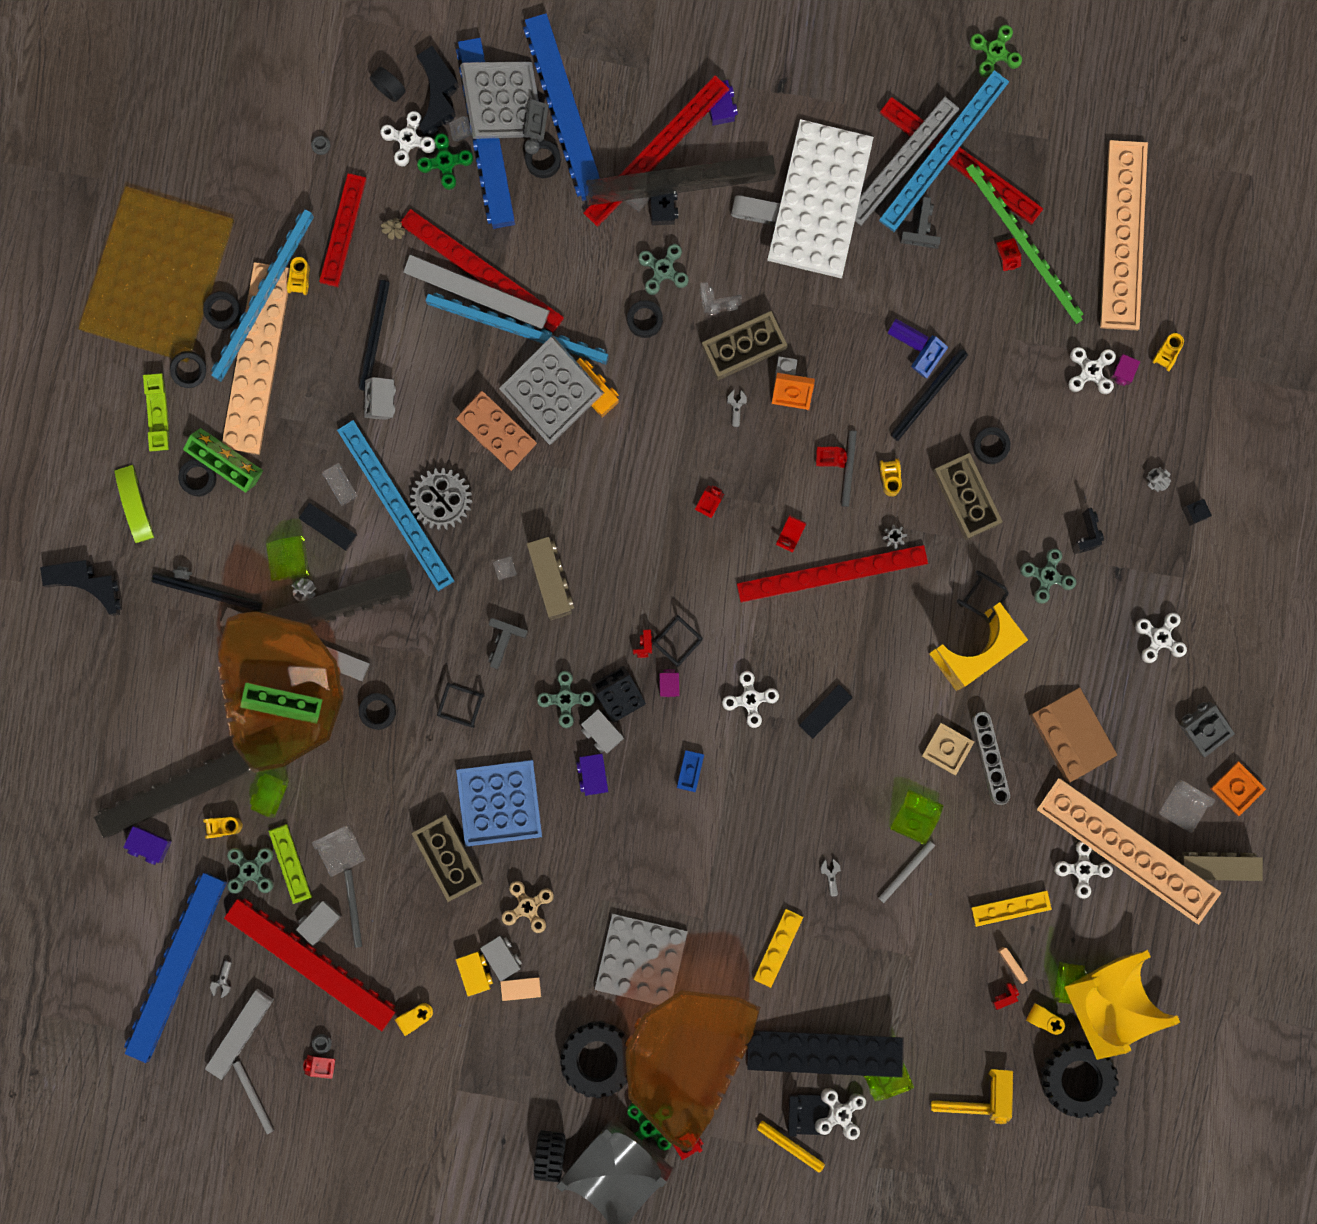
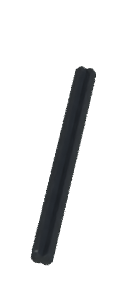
[358,280,390,391]
[891,349,968,441]
[151,573,263,612]

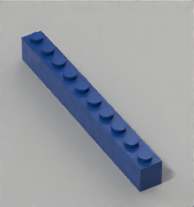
[523,13,604,201]
[456,38,515,229]
[124,873,227,1063]

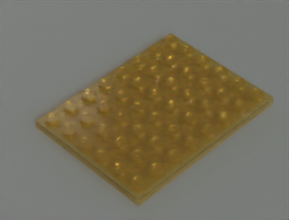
[78,186,234,363]

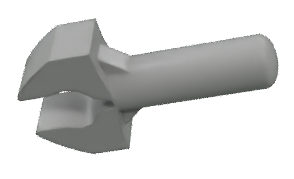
[727,390,747,427]
[820,859,841,897]
[210,960,232,998]

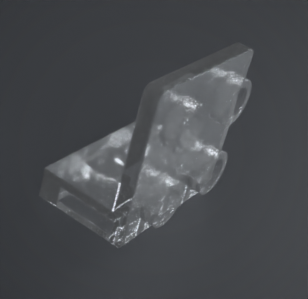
[699,282,742,315]
[1159,780,1216,833]
[312,825,365,877]

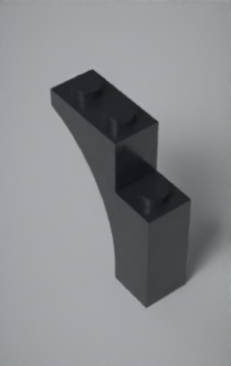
[417,46,459,137]
[40,560,122,616]

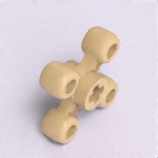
[502,881,554,933]

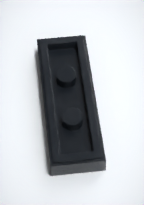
[299,503,357,551]
[799,685,853,739]

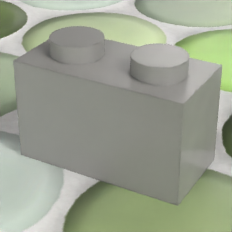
[364,377,396,420]
[581,709,624,754]
[296,901,342,945]
[480,935,522,982]

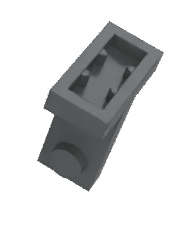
[900,197,941,249]
[488,618,528,670]

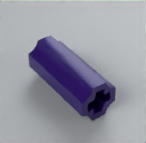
[887,319,929,352]

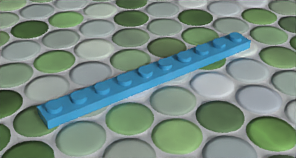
[879,70,1009,232]
[211,210,314,382]
[426,293,609,365]
[337,420,455,592]

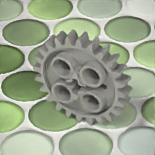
[410,468,472,530]

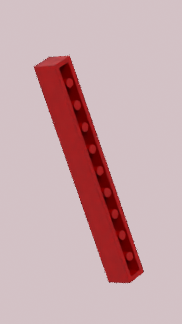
[224,898,397,1032]

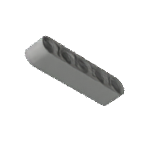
[731,196,780,226]
[972,712,1010,805]
[205,989,274,1080]

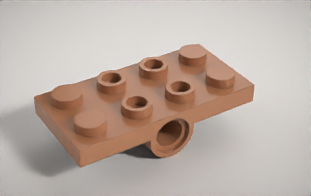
[455,391,537,471]

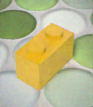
[456,951,493,996]

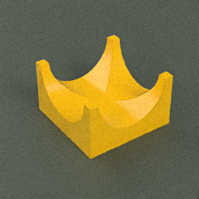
[929,602,1028,691]
[1064,950,1180,1060]

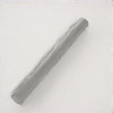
[878,841,935,903]
[233,1061,274,1134]

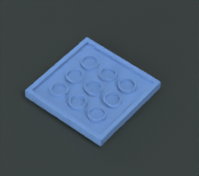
[456,760,542,847]

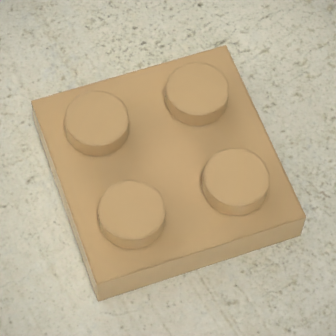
[921,723,974,776]

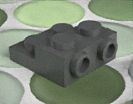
[1179,701,1235,757]

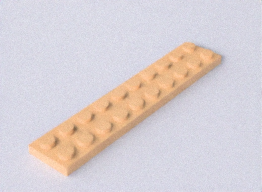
[1100,140,1148,331]
[222,262,290,455]
[1037,778,1222,925]

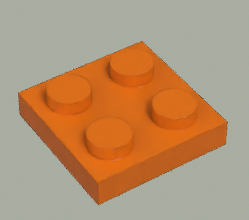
[772,373,815,410]
[1210,762,1266,816]

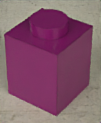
[1111,354,1141,386]
[660,669,680,697]

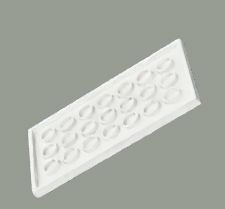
[767,119,874,278]

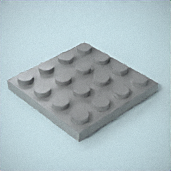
[460,62,545,139]
[499,336,604,445]
[595,914,688,1008]

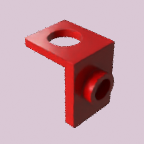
[776,515,807,553]
[673,1131,704,1160]

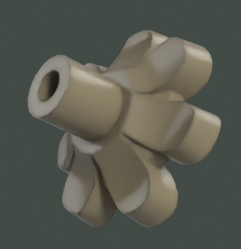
[381,218,405,240]

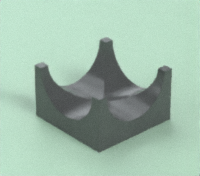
[556,1117,673,1224]

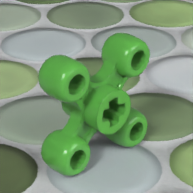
[970,25,1022,78]

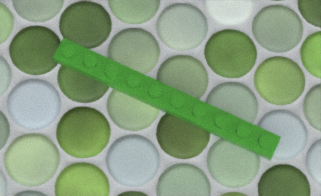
[966,164,1084,324]

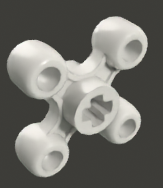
[380,111,435,167]
[1068,347,1116,394]
[1135,613,1187,663]
[722,671,779,728]
[1054,841,1113,899]
[815,1088,866,1140]

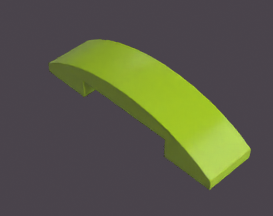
[143,374,169,452]
[114,465,154,543]

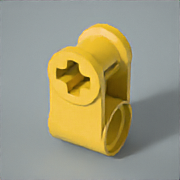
[287,257,310,295]
[1152,333,1184,371]
[879,458,902,497]
[203,817,243,839]
[395,1003,433,1036]
[1026,1003,1065,1035]

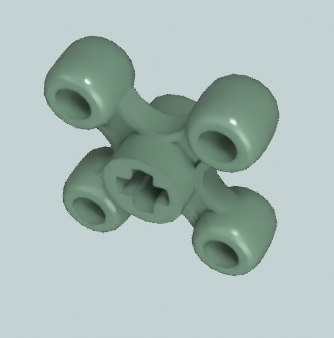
[638,244,689,295]
[1020,548,1076,604]
[537,671,595,728]
[227,847,274,893]

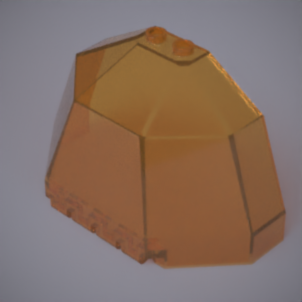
[218,612,343,773]
[625,990,761,1151]

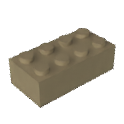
[701,311,787,381]
[933,453,1003,541]
[527,537,574,620]
[411,815,484,902]
[1176,852,1263,881]

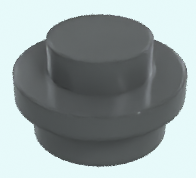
[311,136,331,155]
[173,566,192,580]
[312,1034,332,1054]

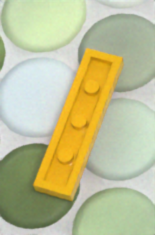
[971,891,1052,927]
[753,909,803,988]

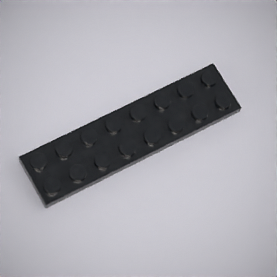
[747,1030,904,1078]

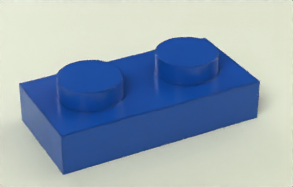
[911,335,948,378]
[677,750,704,792]

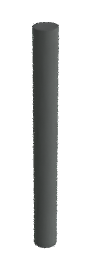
[841,431,857,507]
[344,870,362,948]

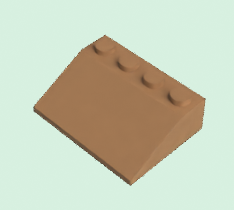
[1029,688,1117,783]

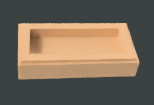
[998,947,1028,984]
[501,977,541,1001]

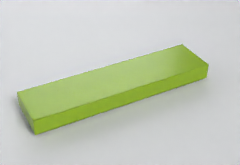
[269,824,312,904]

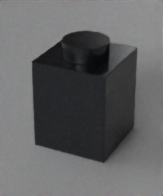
[1182,499,1212,526]

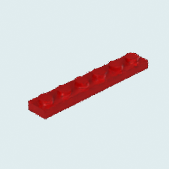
[319,173,367,288]

